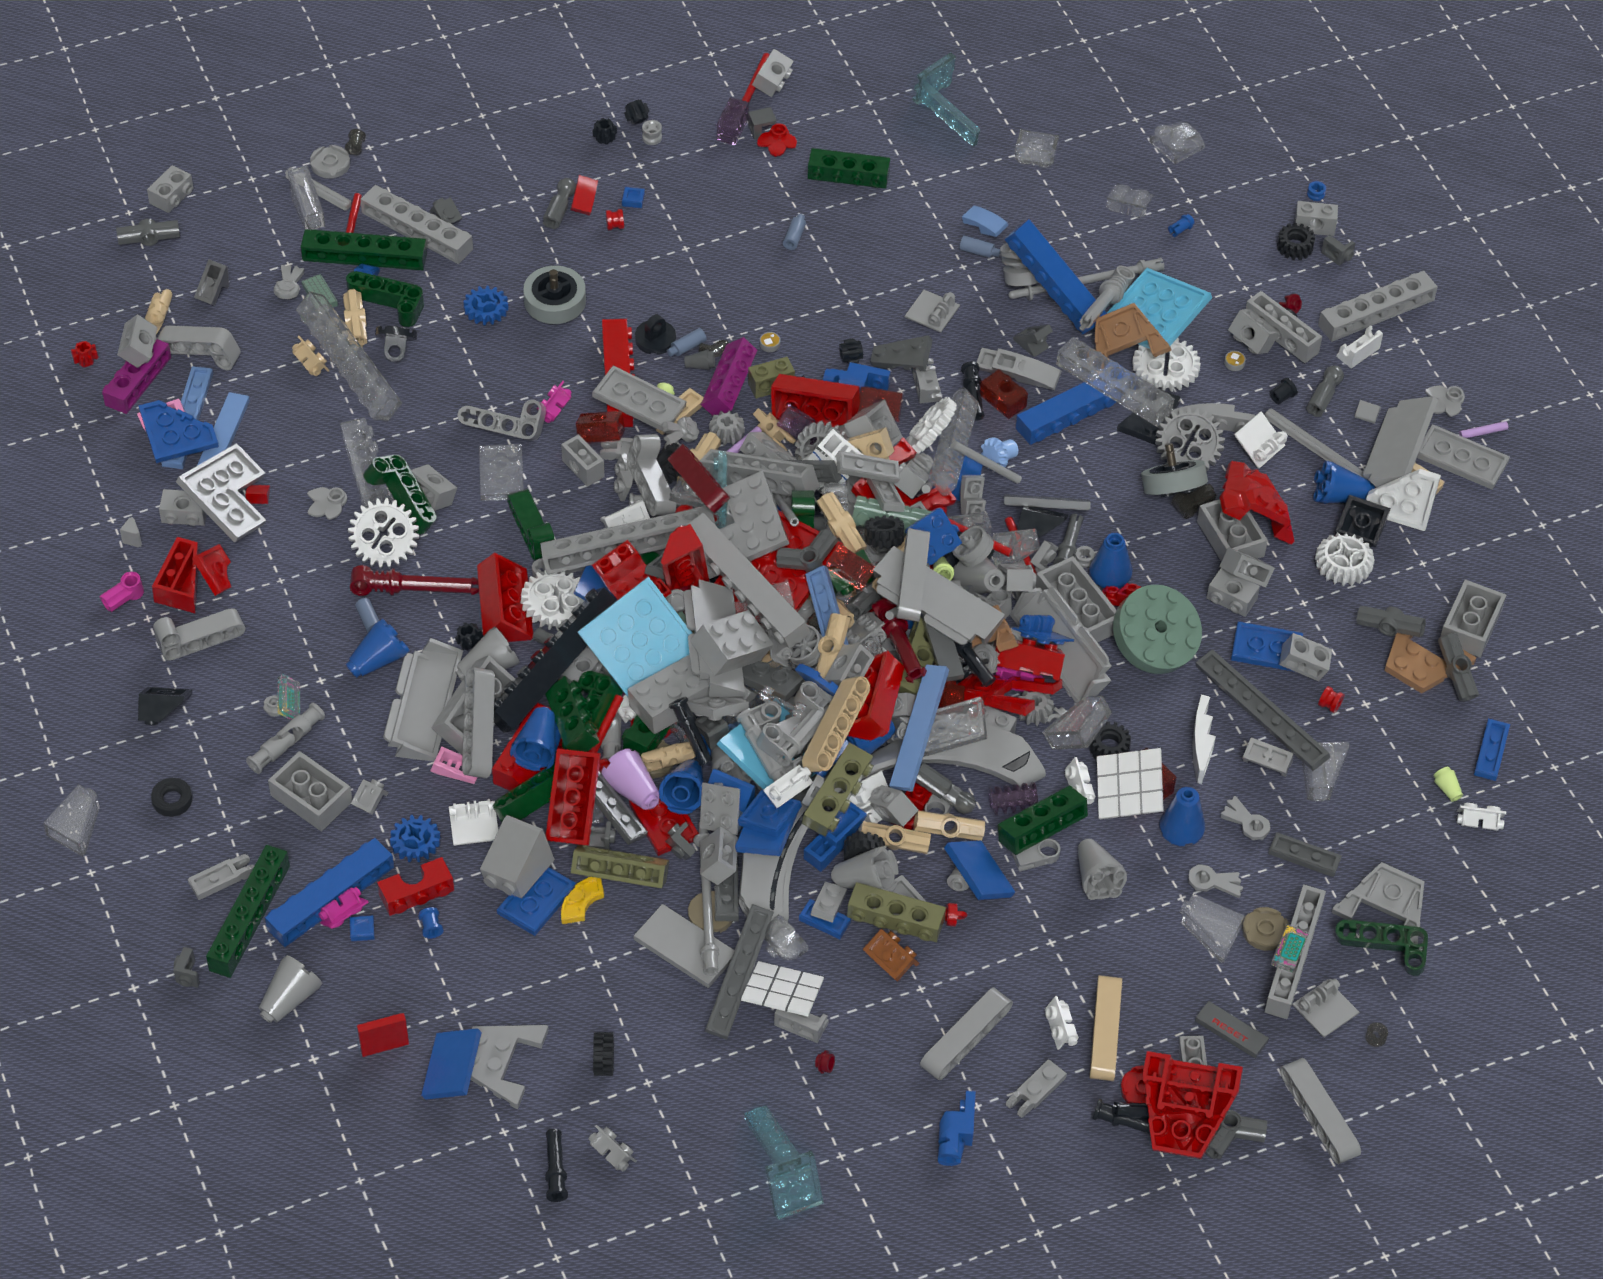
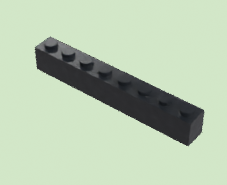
[494,587,617,733]

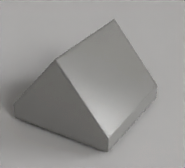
[1355,400,1381,424]
[120,517,142,547]

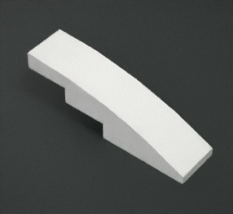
[1192,694,1216,784]

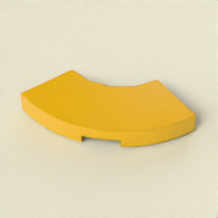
[561,877,604,924]

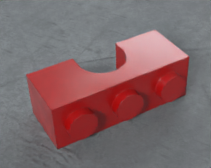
[377,857,454,916]

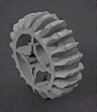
[795,421,849,460]

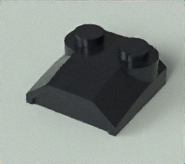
[1335,495,1391,547]

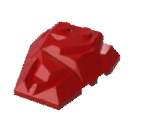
[1220,461,1295,545]
[1142,1051,1243,1159]

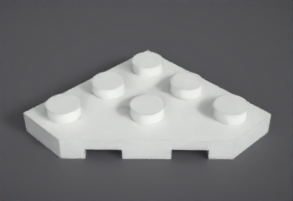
[1366,469,1441,531]

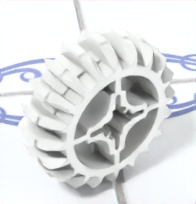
[1315,532,1374,586]

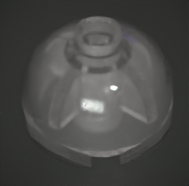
[764,914,810,961]

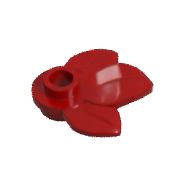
[757,123,797,157]

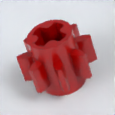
[71,341,98,367]

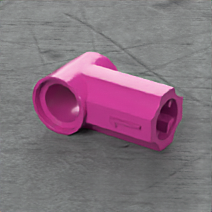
[99,572,144,612]

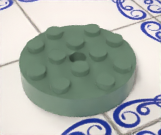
[1113,585,1202,674]

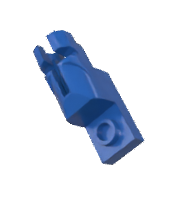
[823,362,891,397]
[938,1091,976,1166]

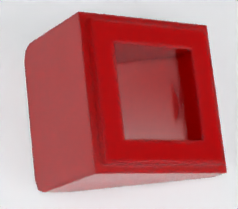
[245,485,270,504]

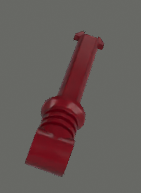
[350,565,479,596]
[871,597,927,683]

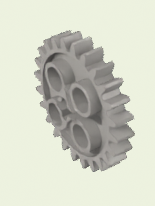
[1155,407,1225,471]

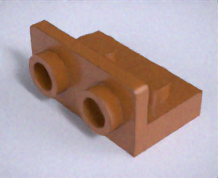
[862,929,920,982]

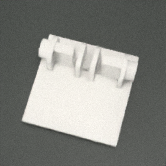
[1234,411,1288,469]
[843,771,888,832]
[449,799,498,846]

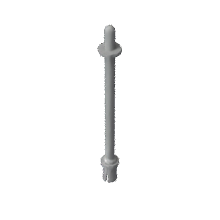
[1008,258,1164,301]
[693,822,719,976]

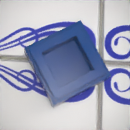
[622,187,645,208]
[350,915,375,941]

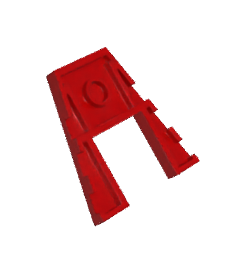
[851,437,956,510]
[953,674,1062,716]

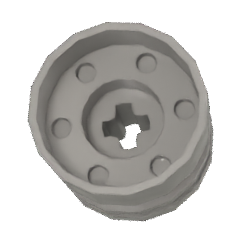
[1000,243,1039,286]

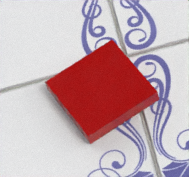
[357,1013,409,1057]

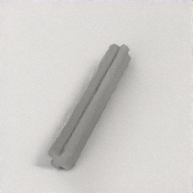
[285,167,351,211]

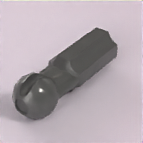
[543,178,576,229]
[1306,365,1344,417]
[916,762,976,814]

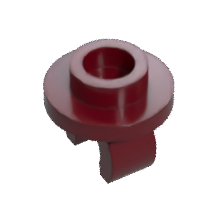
[1279,293,1302,314]

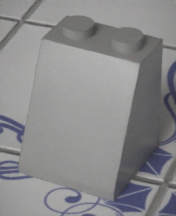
[480,815,555,898]

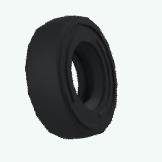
[151,777,193,817]

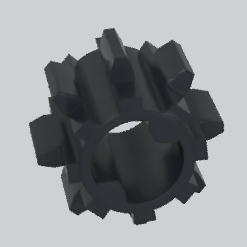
[624,99,650,125]
[592,118,617,145]
[839,338,864,364]
[455,623,484,651]

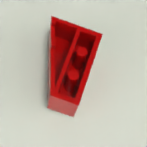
[152,537,199,613]
[993,638,1065,681]

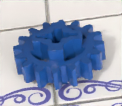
[463,286,509,325]
[390,815,441,862]

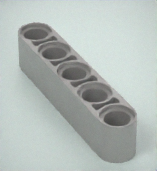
[896,528,930,622]
[462,667,495,778]
[920,987,1013,1080]
[1280,1058,1361,1164]

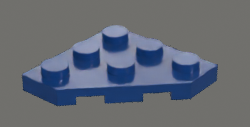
[139,400,219,463]

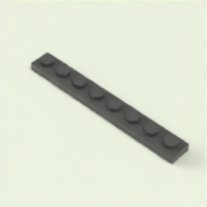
[1196,649,1330,771]

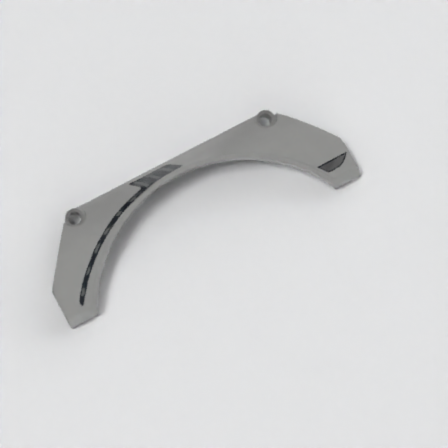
[739,714,1046,933]

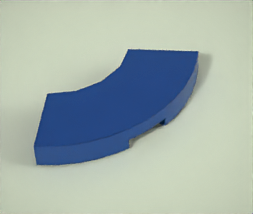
[795,664,839,697]

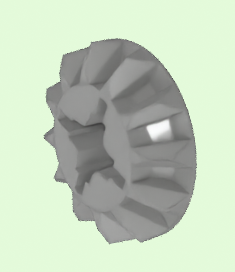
[972,644,1000,678]

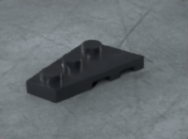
[1117,390,1181,445]

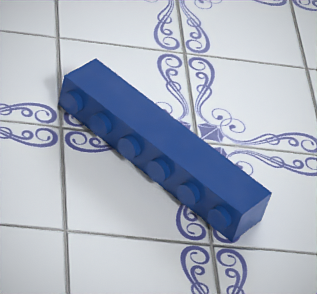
[1004,219,1107,334]
[1016,365,1135,445]
[265,838,394,947]

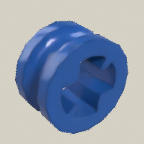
[1307,181,1326,201]

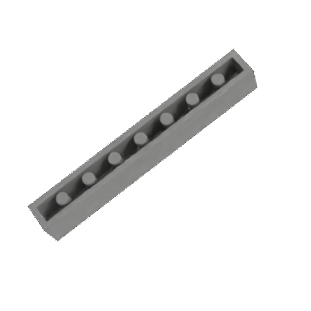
[687,513,811,649]

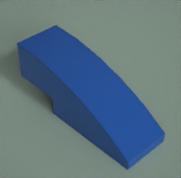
[804,802,867,872]

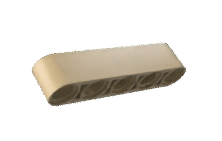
[802,676,870,773]
[1090,975,1122,1081]

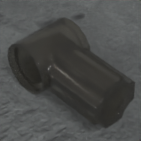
[1171,484,1216,519]

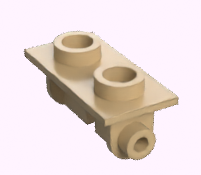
[292,336,329,376]

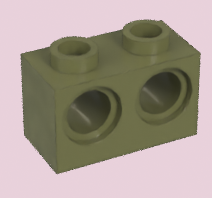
[748,357,795,399]

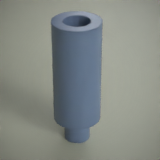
[783,214,806,250]
[960,236,1001,258]
[667,328,707,357]
[355,598,380,633]

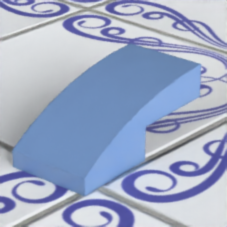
[962,206,1008,237]

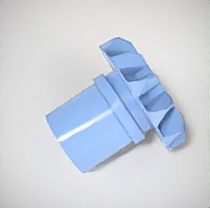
[981,437,1018,472]

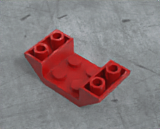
[592,540,672,600]

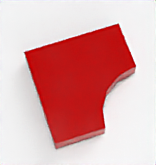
[192,544,231,596]

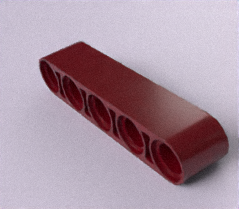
[667,444,730,513]

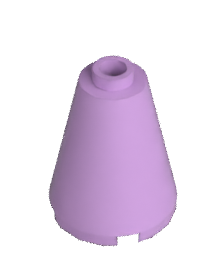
[601,749,660,809]

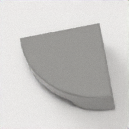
[802,775,825,807]

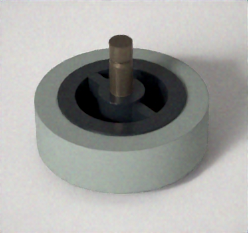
[523,266,586,324]
[1141,443,1208,497]

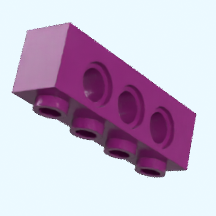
[701,337,757,416]
[102,339,171,414]

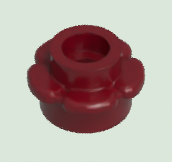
[815,1050,835,1074]

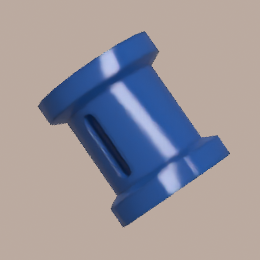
[418,907,443,939]

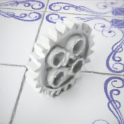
[1132,338,1201,392]
[906,397,957,454]
[348,498,419,569]
[520,570,585,631]

